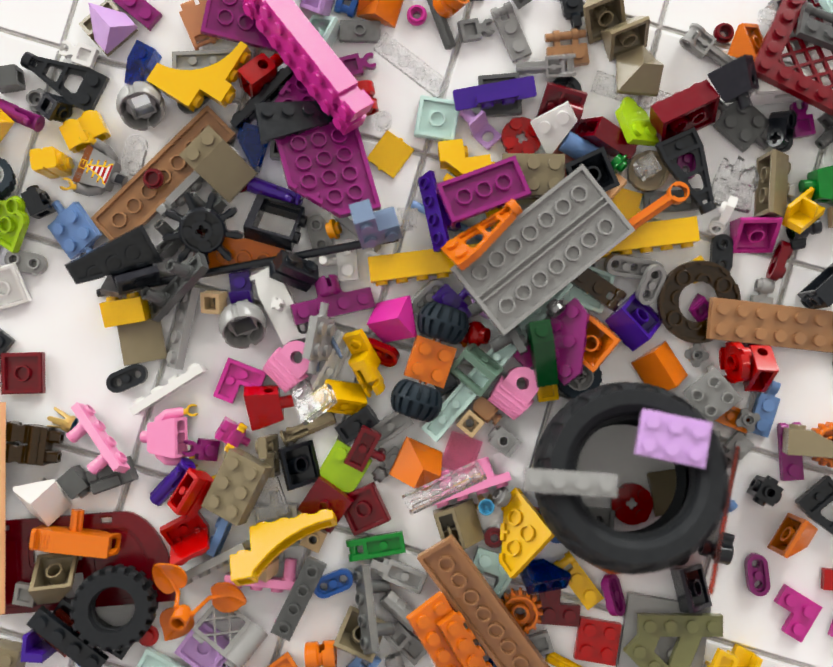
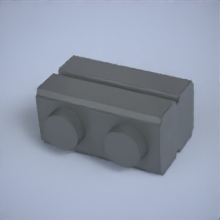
[86,456,139,495]

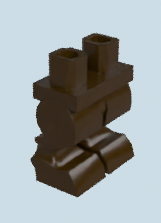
[6,421,65,466]

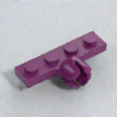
[290,274,375,326]

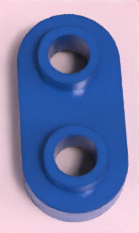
[314,568,353,599]

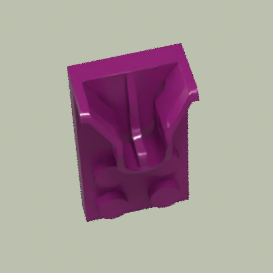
[436,156,531,229]

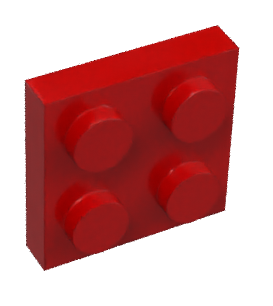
[573,616,622,666]

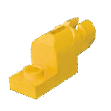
[342,329,385,397]

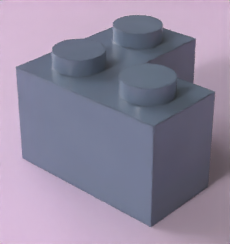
[349,199,403,250]

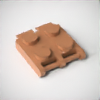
[179,0,220,50]

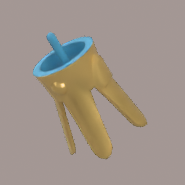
[46,407,78,432]
[474,494,495,516]

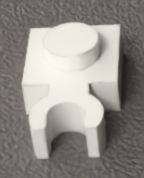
[59,40,100,69]

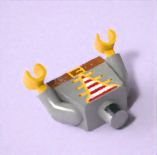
[59,130,128,196]

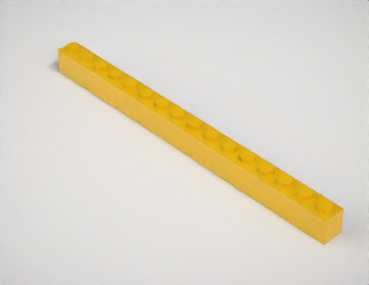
[368,216,700,286]

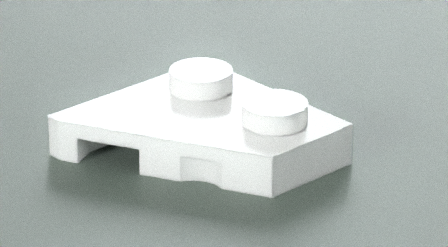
[530,101,577,154]

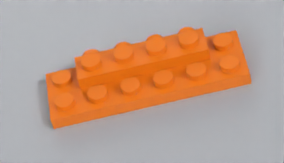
[406,591,493,667]

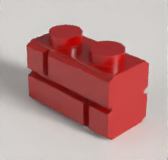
[167,467,214,518]

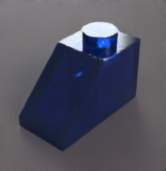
[124,40,162,85]
[237,122,269,173]
[520,558,571,595]

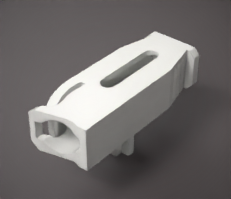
[749,68,827,106]
[249,267,307,345]

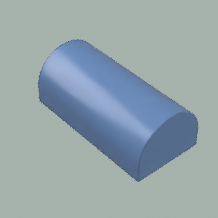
[558,131,599,159]

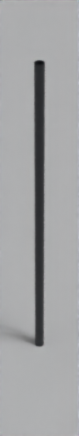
[96,239,399,297]

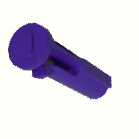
[247,177,304,206]
[150,457,196,506]

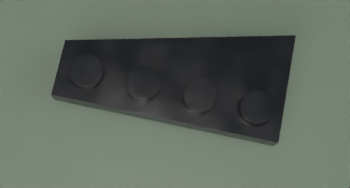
[254,101,333,146]
[64,225,163,285]

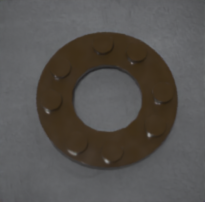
[657,260,741,343]

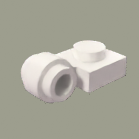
[709,195,738,235]

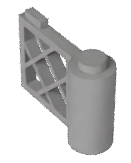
[192,605,268,667]

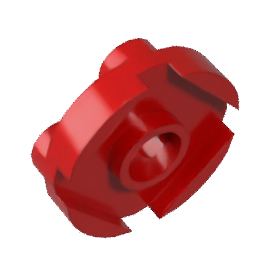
[501,117,541,154]
[719,342,752,383]
[610,482,653,525]

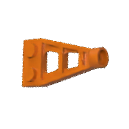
[440,199,523,271]

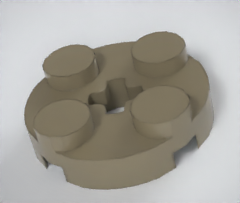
[627,150,670,192]

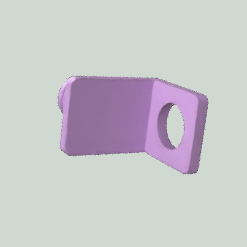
[459,109,502,150]

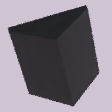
[565,146,620,192]
[278,440,321,491]
[670,564,712,613]

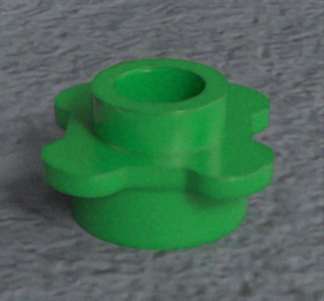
[611,154,628,174]

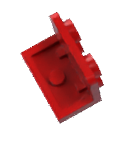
[160,511,210,566]

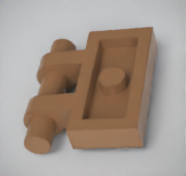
[544,28,590,67]

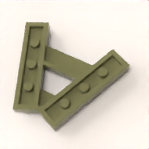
[623,613,723,667]

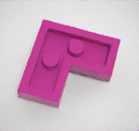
[213,358,267,404]
[774,584,823,643]

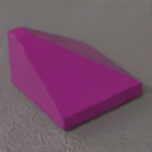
[688,293,709,322]

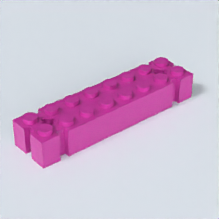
[242,0,374,135]

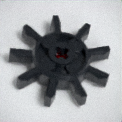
[162,191,244,267]

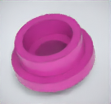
[407,5,427,26]

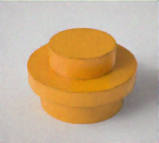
[325,219,342,239]

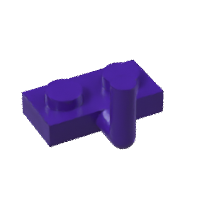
[431,283,472,319]

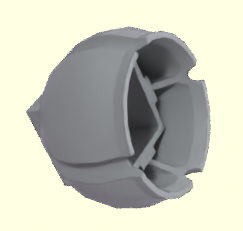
[116,81,165,131]
[218,299,267,349]

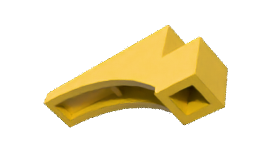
[438,139,502,231]
[230,509,337,587]

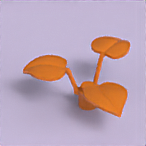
[152,563,247,641]

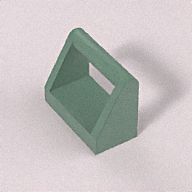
[450,343,505,398]

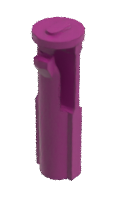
[0,98,45,132]

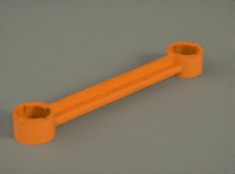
[596,181,690,262]

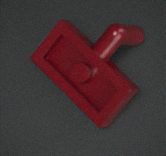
[344,425,386,472]

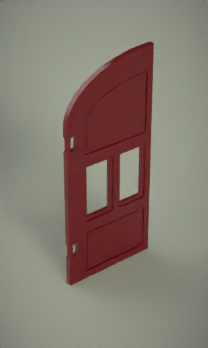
[2,511,176,615]

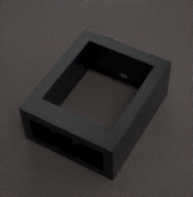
[243,194,308,251]
[797,263,833,309]

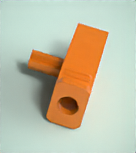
[29,509,122,559]

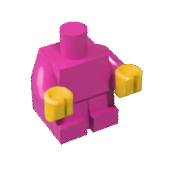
[214,416,251,452]

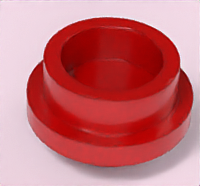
[139,625,159,647]

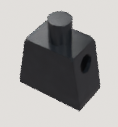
[707,55,759,111]

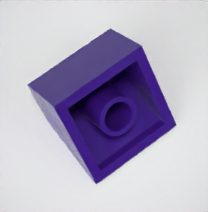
[605,291,662,352]

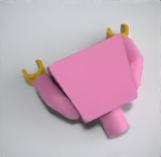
[140,404,199,467]

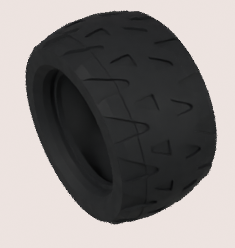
[533,382,729,575]

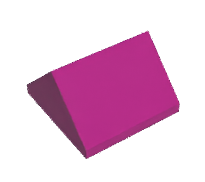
[730,217,783,253]
[367,296,417,343]

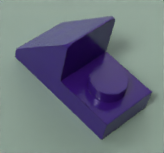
[228,271,254,304]

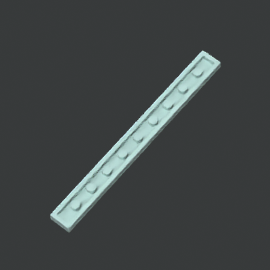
[421,283,573,442]

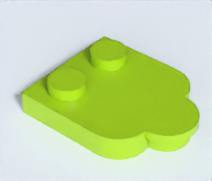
[615,97,659,146]
[0,196,30,253]
[320,439,373,492]

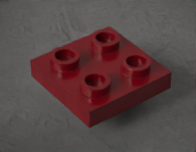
[537,82,588,133]

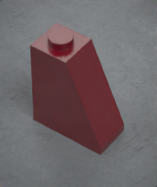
[575,116,637,160]

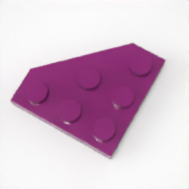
[549,298,590,386]

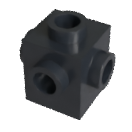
[746,475,784,507]

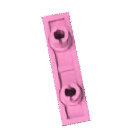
[66,402,130,475]
[430,456,512,508]
[224,558,297,593]

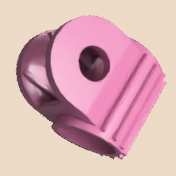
[262,341,309,393]
[487,367,539,420]

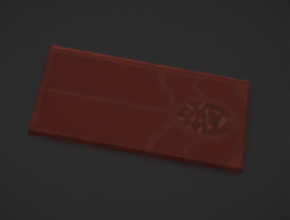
[708,446,740,595]

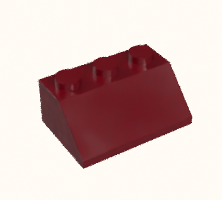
[649,79,720,143]

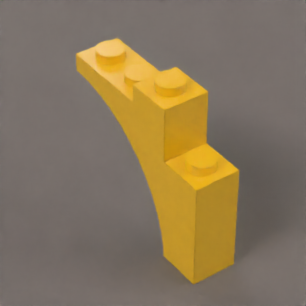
[146,41,251,112]

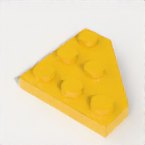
[499,487,555,578]

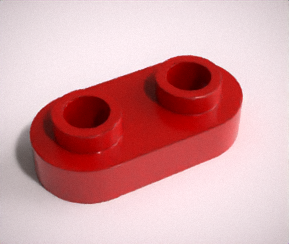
[368,338,400,367]

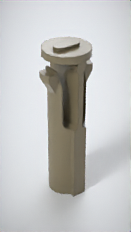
[279,412,337,446]

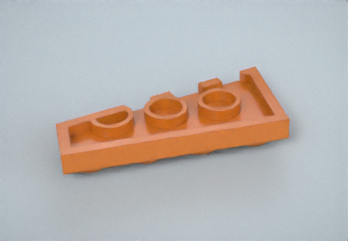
[204,234,286,268]

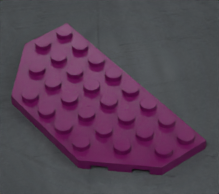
[274,74,381,218]

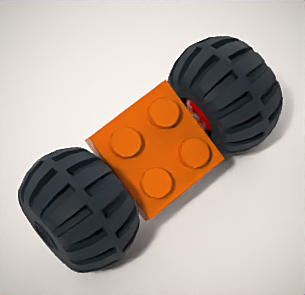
[391,301,469,422]

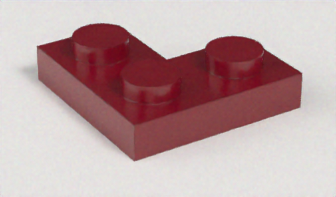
[538,580,581,627]

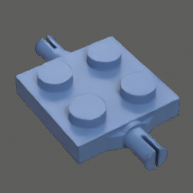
[47,200,102,260]

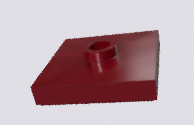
[1,352,46,395]
[297,476,354,534]
[344,482,391,536]

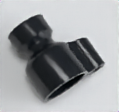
[786,219,823,251]
[698,531,735,565]

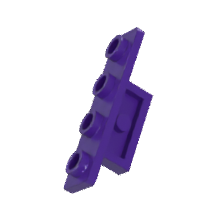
[452,76,537,111]
[418,170,461,252]

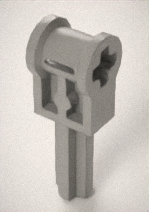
[679,23,733,67]
[516,53,576,78]

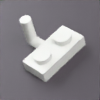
[319,239,359,282]

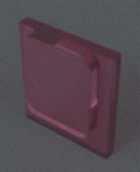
[442,430,483,477]

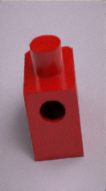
[237,53,284,98]
[743,344,779,392]
[244,386,295,431]

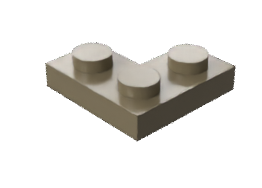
[255,434,281,478]

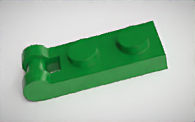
[346,530,406,562]

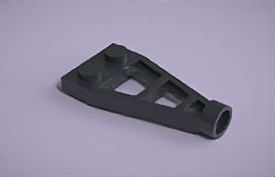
[20,51,110,111]
[655,127,717,215]
[795,475,833,535]

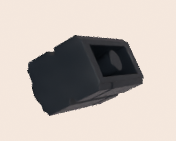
[269,250,319,292]

